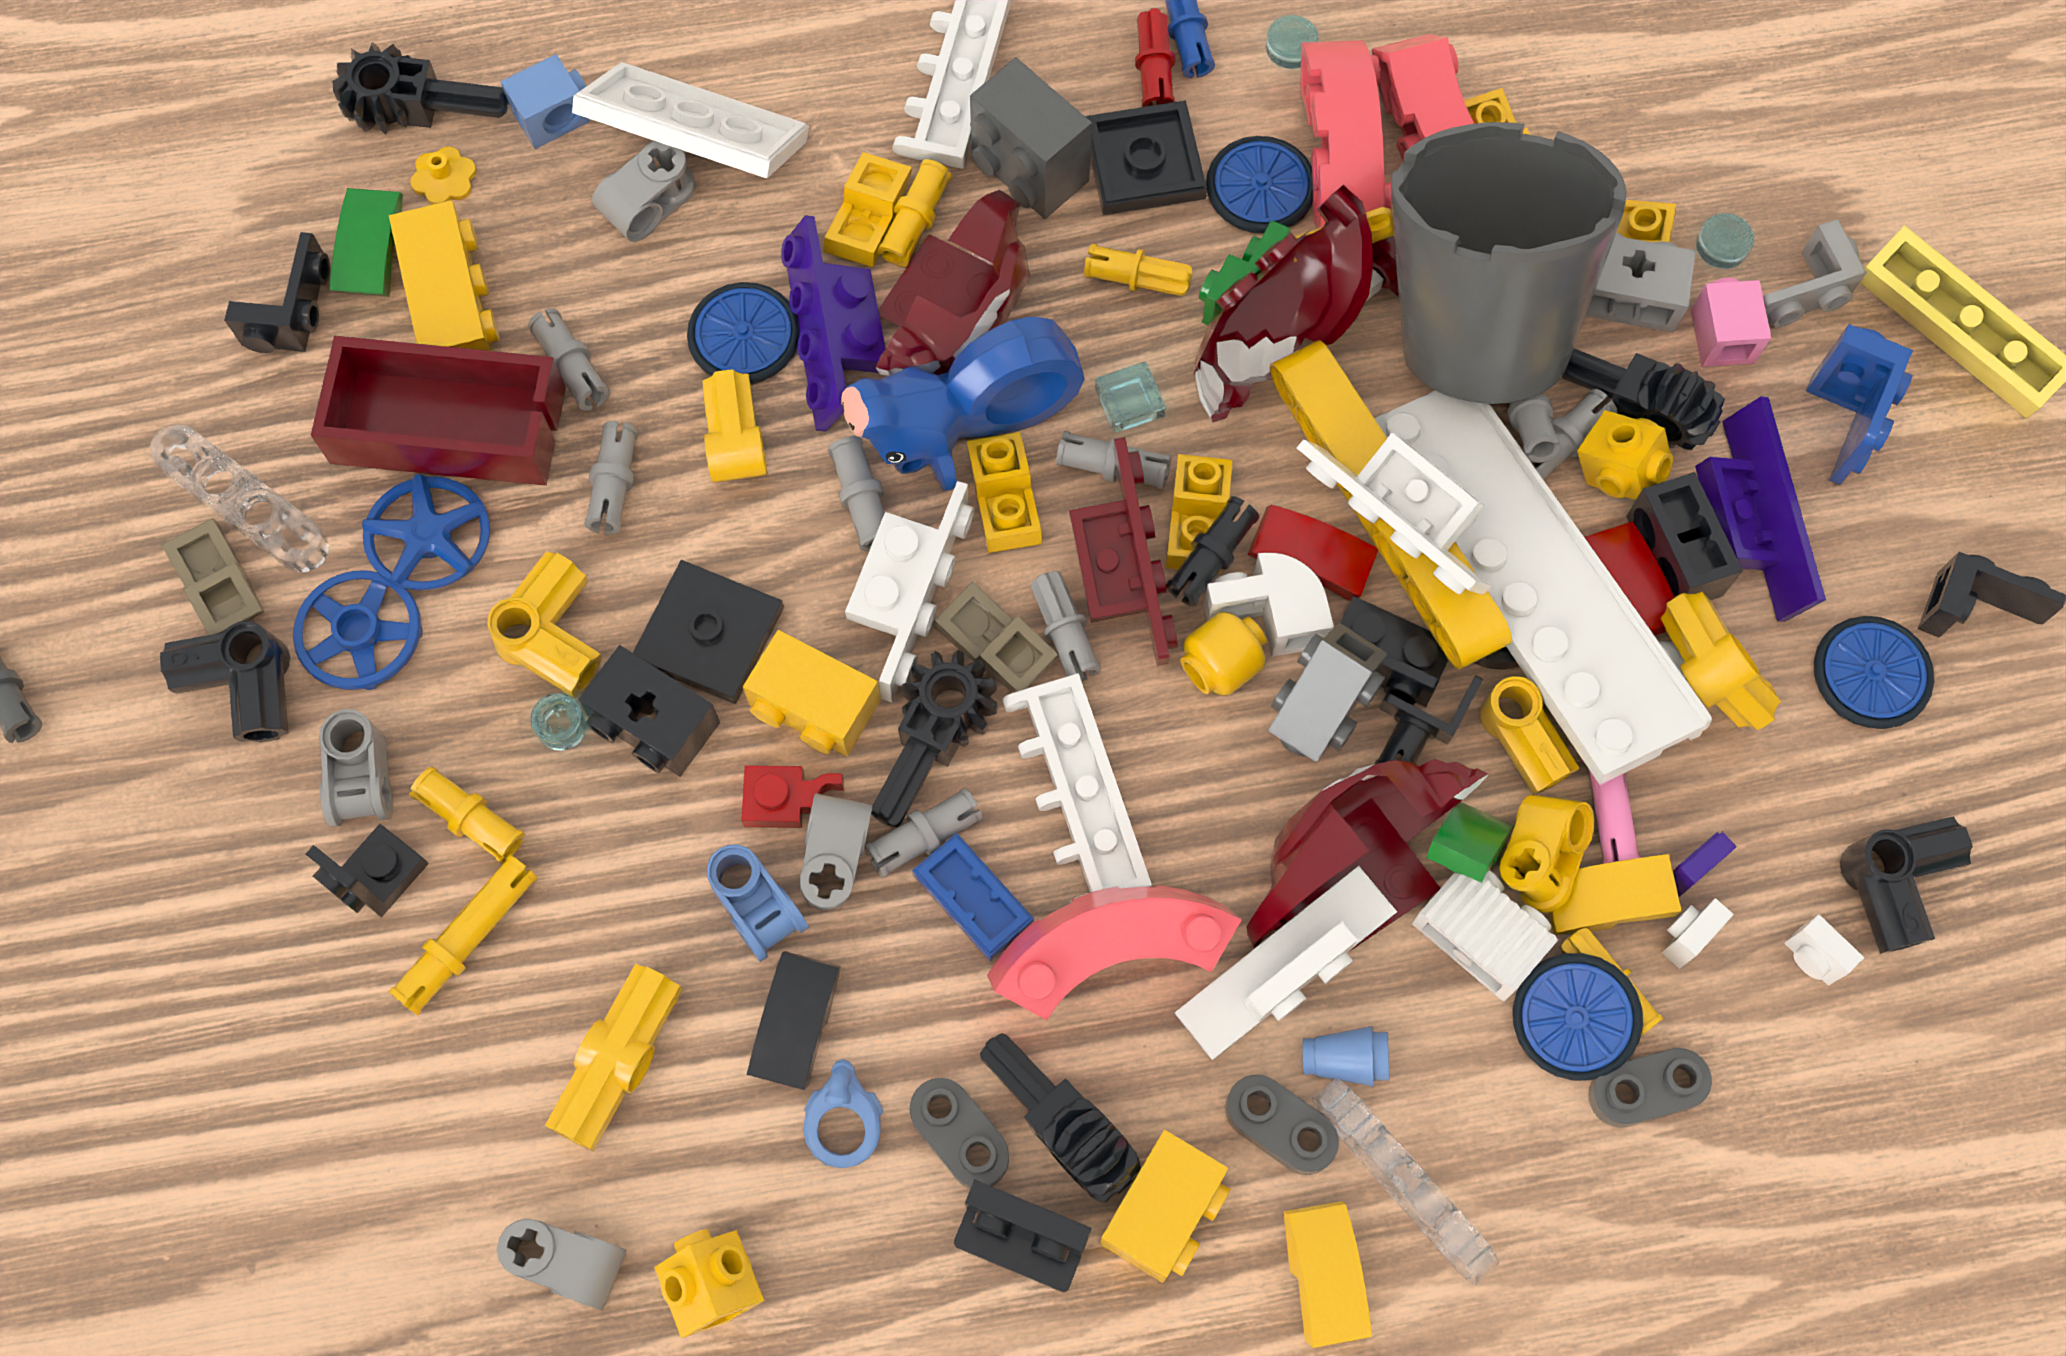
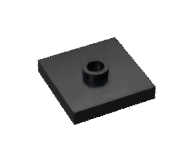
[1085,100,1207,215]
[633,560,784,704]

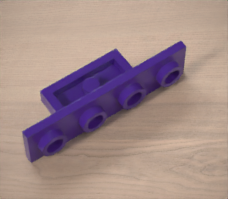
[781,215,886,431]
[1695,396,1826,622]

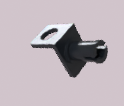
[1374,675,1483,764]

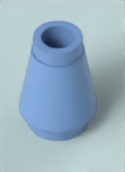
[1303,1026,1389,1087]

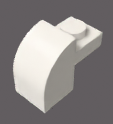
[1203,553,1334,657]

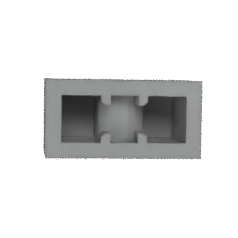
[1586,233,1696,333]

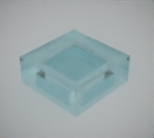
[1095,361,1166,433]

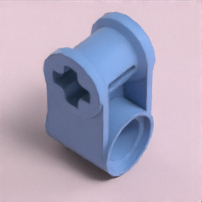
[707,844,809,962]

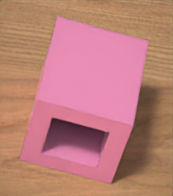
[1691,278,1771,367]

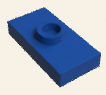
[912,833,1034,961]

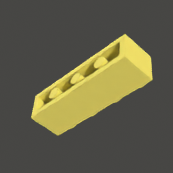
[1860,225,2066,419]

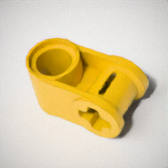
[1499,795,1594,913]

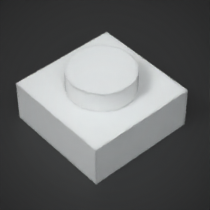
[1662,898,1734,969]
[1784,914,1864,986]

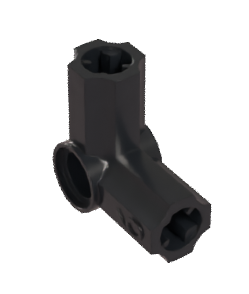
[160,621,290,743]
[1840,816,1973,954]

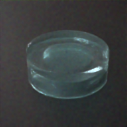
[1266,15,1318,69]
[1696,213,1754,269]

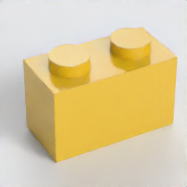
[743,630,881,757]
[1099,1129,1231,1283]

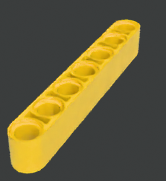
[1269,340,1512,670]

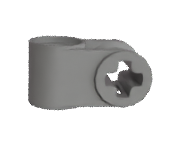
[592,141,695,242]
[319,709,393,827]
[800,793,873,910]
[497,1219,627,1311]

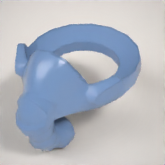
[803,1059,883,1168]

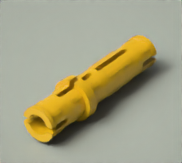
[388,855,538,1016]

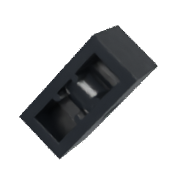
[578,645,720,777]

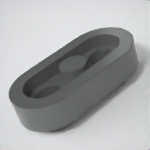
[1588,1048,1712,1128]
[1225,1075,1339,1175]
[910,1078,1009,1189]

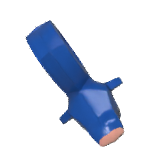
[841,316,1085,491]

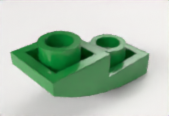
[330,188,403,297]
[1199,220,1290,326]
[1426,802,1514,883]

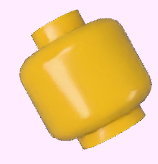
[1180,612,1267,696]

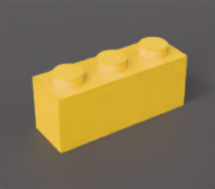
[389,200,500,351]

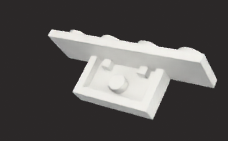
[1297,433,1491,595]
[845,481,975,702]
[1174,866,1397,1061]

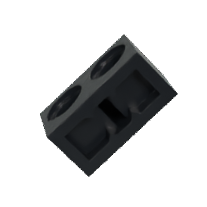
[1626,472,1743,600]

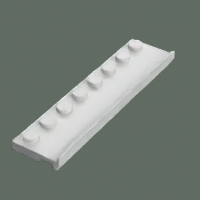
[1374,390,1712,785]

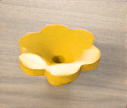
[410,146,477,205]

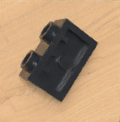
[1340,596,1449,708]
[954,1179,1092,1293]

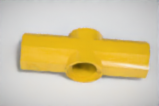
[545,963,683,1152]

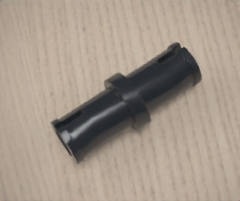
[1166,496,1260,607]

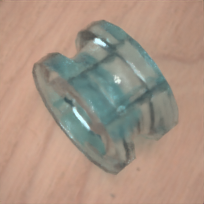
[530,693,587,751]

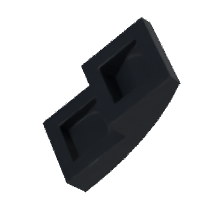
[746,951,841,1090]

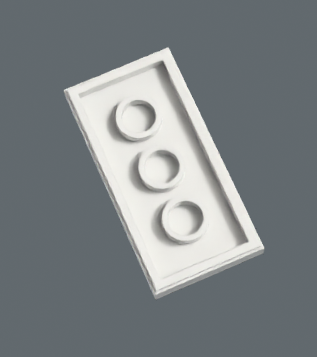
[572,62,809,178]

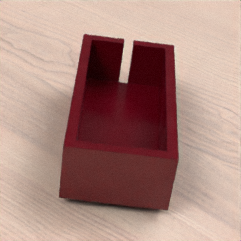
[311,335,566,486]

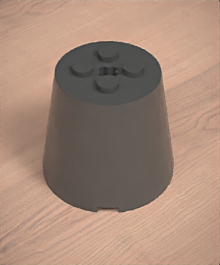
[1391,122,1626,404]

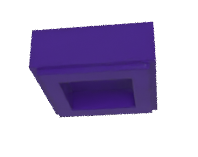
[1673,831,1737,897]

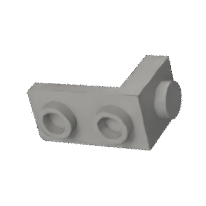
[1763,219,1867,328]

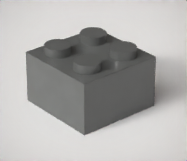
[970,57,1092,219]

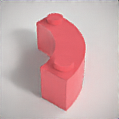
[1371,34,1474,162]
[1300,40,1392,229]
[987,885,1242,1020]

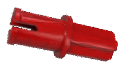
[1135,8,1176,107]

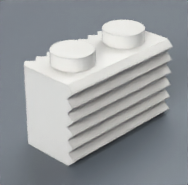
[1412,871,1558,1002]

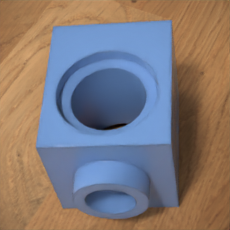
[500,54,590,149]

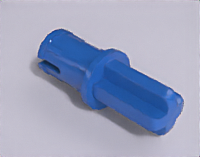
[1165,0,1215,78]

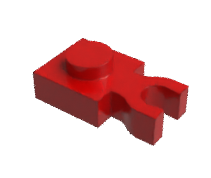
[741,765,844,828]

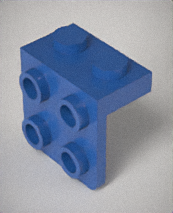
[1806,324,1913,485]

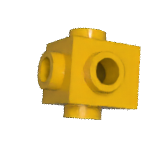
[1577,410,1673,500]
[654,1229,765,1339]

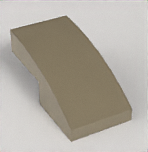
[161,518,264,635]
[932,581,1058,692]

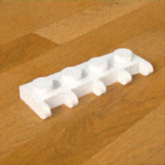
[892,0,1012,169]
[1002,673,1152,903]

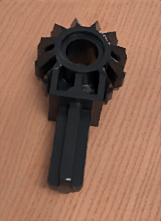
[332,42,508,134]
[1562,348,1725,450]
[871,649,998,828]
[980,1033,1141,1202]

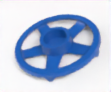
[362,474,490,590]
[293,570,423,690]

